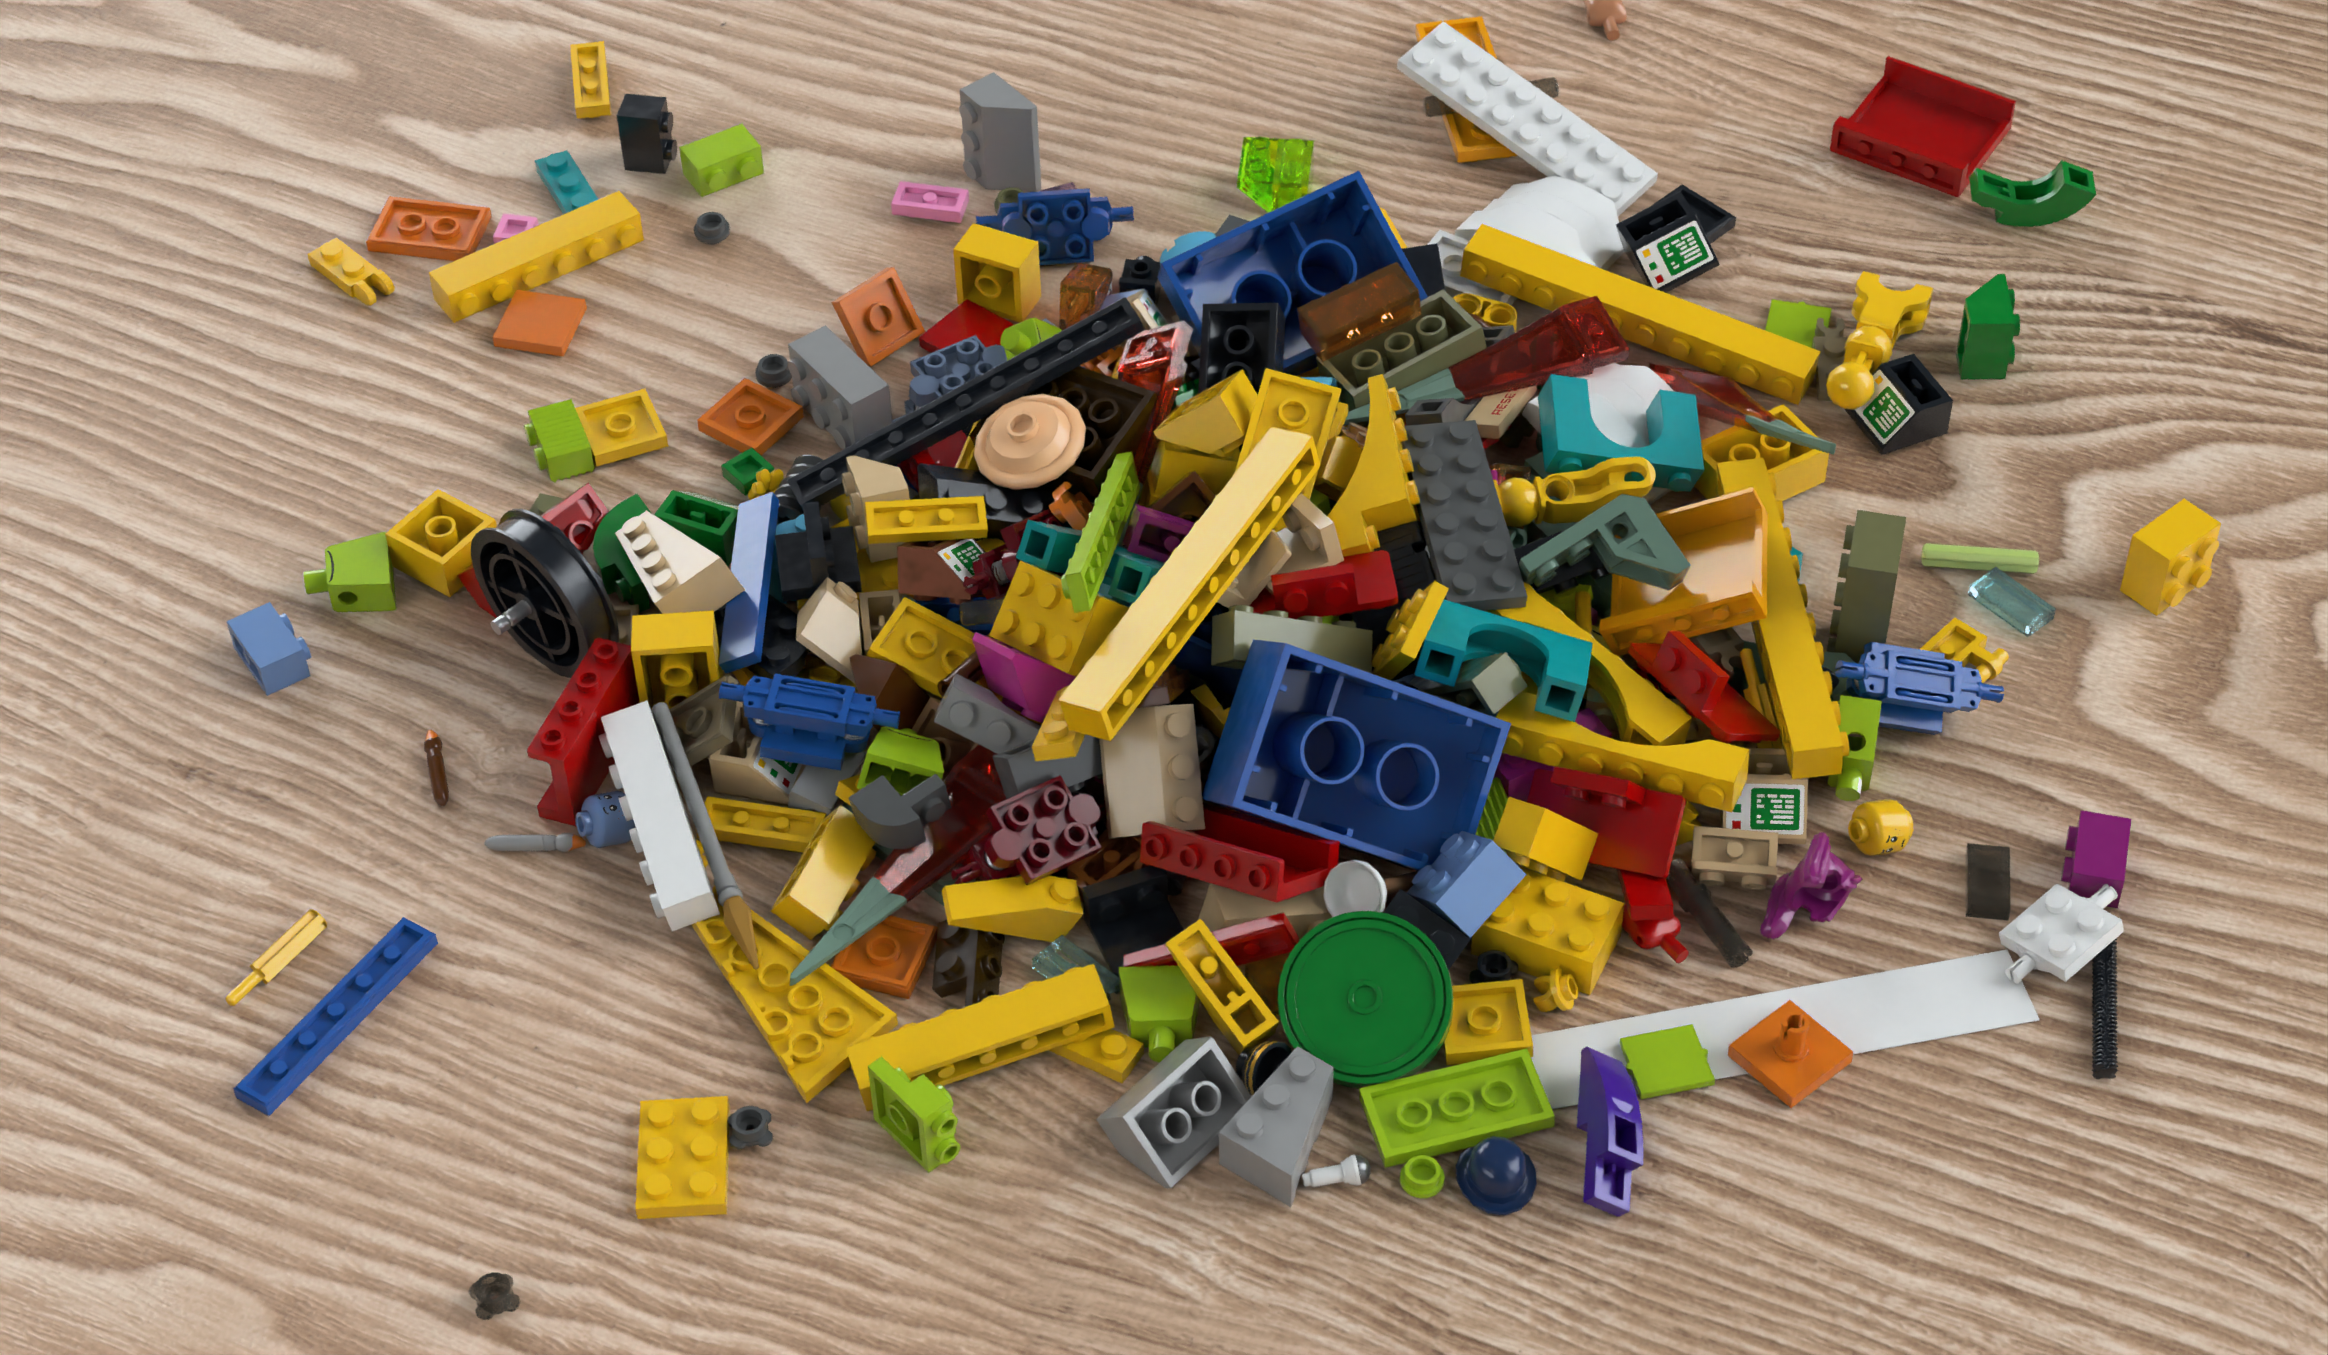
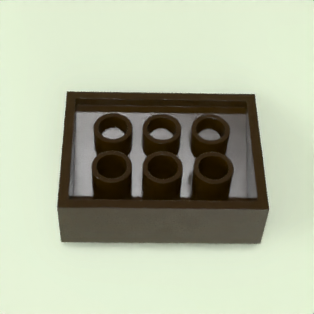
[969,366,1157,503]

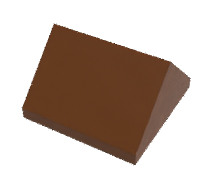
[849,654,930,732]

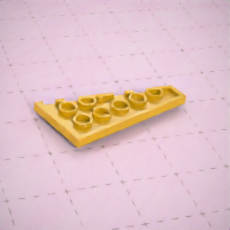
[691,886,898,1104]

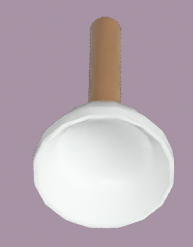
[1323,860,1419,917]

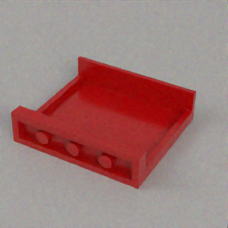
[1830,56,2016,198]

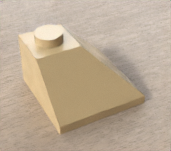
[796,577,865,683]

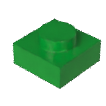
[721,448,774,495]

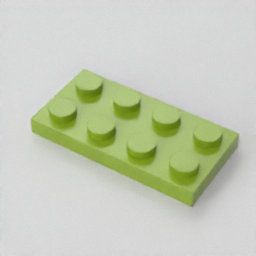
[1359,1048,1555,1168]

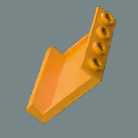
[1599,487,1768,656]

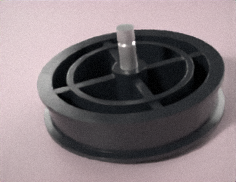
[471,509,619,678]

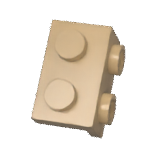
[1690,826,1778,890]

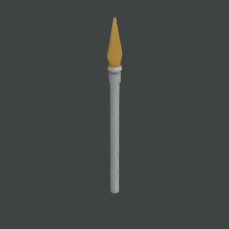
[652,702,759,970]

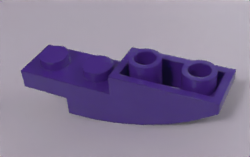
[1577,1047,1644,1217]

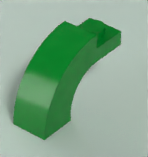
[1969,160,2096,227]
[593,494,652,612]

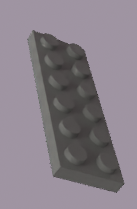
[1401,420,1527,611]

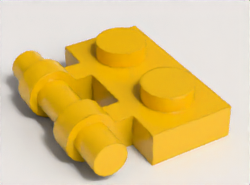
[1920,618,2009,683]

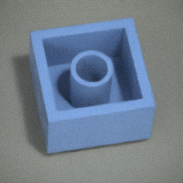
[1407,831,1527,938]

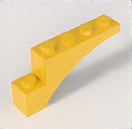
[1327,374,1420,556]

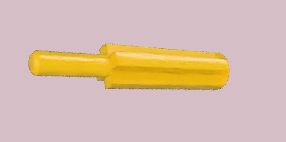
[1740,648,1783,749]
[226,909,327,1006]

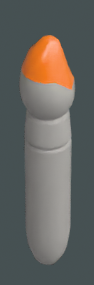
[485,833,586,852]

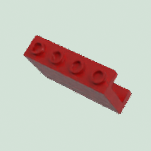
[527,638,640,827]
[1140,803,1340,903]

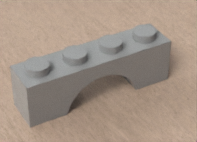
[934,674,1090,793]

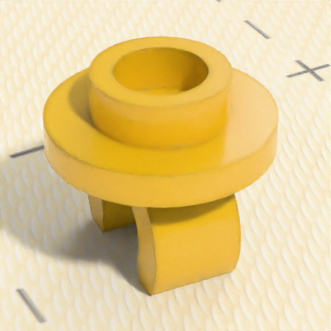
[1533,968,1578,1012]

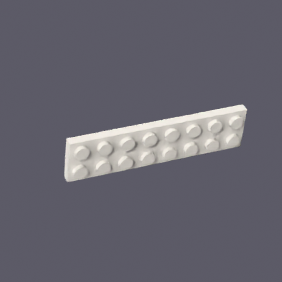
[1397,21,1658,216]

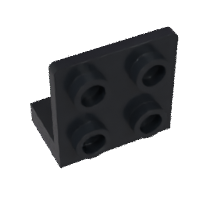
[1083,865,1184,979]

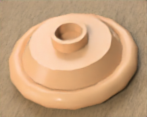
[974,394,1086,490]

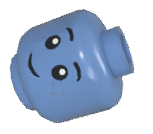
[576,791,636,848]

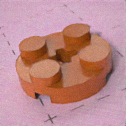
[1049,481,1094,531]

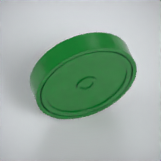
[1278,911,1454,1089]

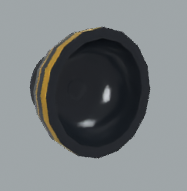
[1236,1041,1292,1095]

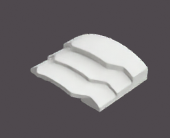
[1455,176,1624,270]
[1522,357,1675,505]

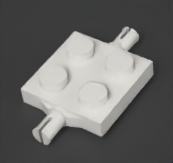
[1999,884,2124,984]

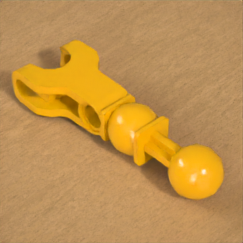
[1826,271,1933,410]
[1414,456,1656,527]

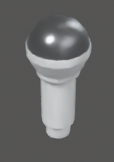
[1302,1154,1371,1187]

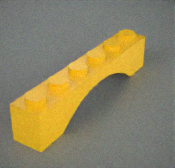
[1486,582,1692,746]
[1496,692,1749,813]

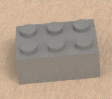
[788,325,892,449]

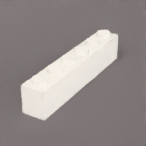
[599,701,720,931]

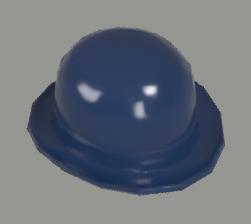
[1455,1136,1537,1215]

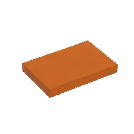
[366,196,491,261]

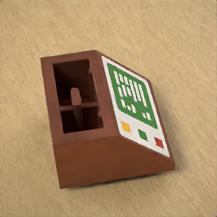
[897,538,985,604]

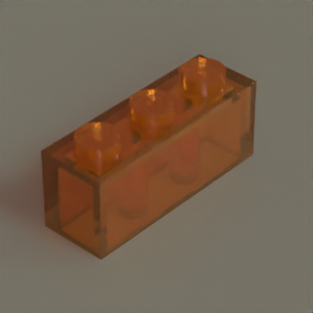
[1297,262,1421,362]

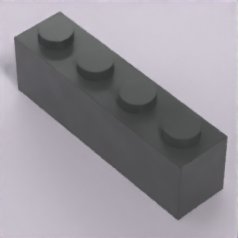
[992,735,1103,799]

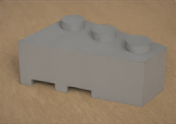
[1219,1046,1333,1207]

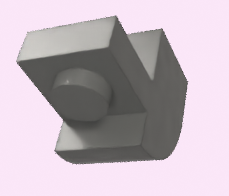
[848,774,952,849]

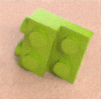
[868,1057,961,1173]

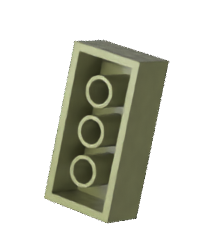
[1316,289,1489,427]
[1827,510,1906,663]

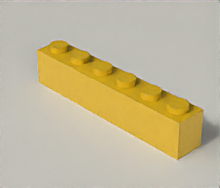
[428,191,644,323]
[845,964,1115,1112]

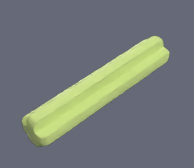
[1921,543,2039,574]

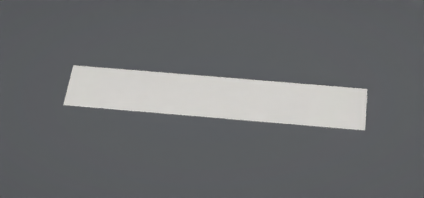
[1531,949,2040,1110]

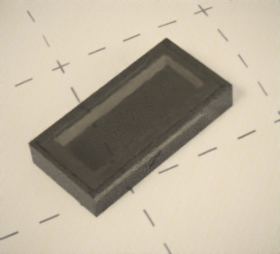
[1966,843,2011,921]

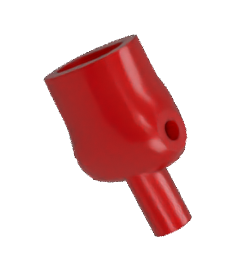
[1622,904,1689,963]

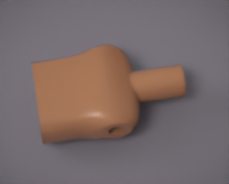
[1583,0,1626,41]

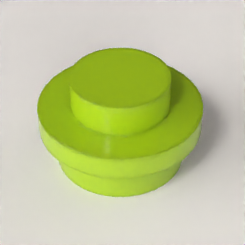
[1400,1155,1445,1198]

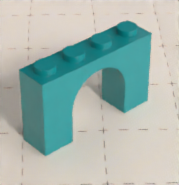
[1538,374,1704,492]
[1016,520,1165,604]
[1414,600,1593,722]

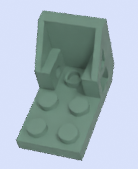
[1518,494,1691,590]

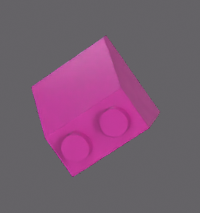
[972,632,1076,723]

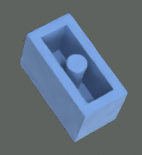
[226,602,311,696]

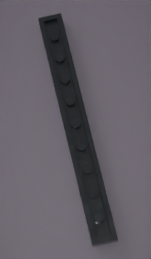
[787,297,1145,509]

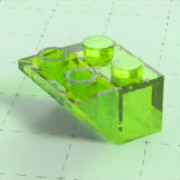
[1237,137,1314,213]

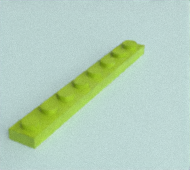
[1061,451,1140,613]

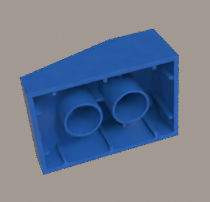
[1157,171,1428,376]
[1202,640,1511,871]

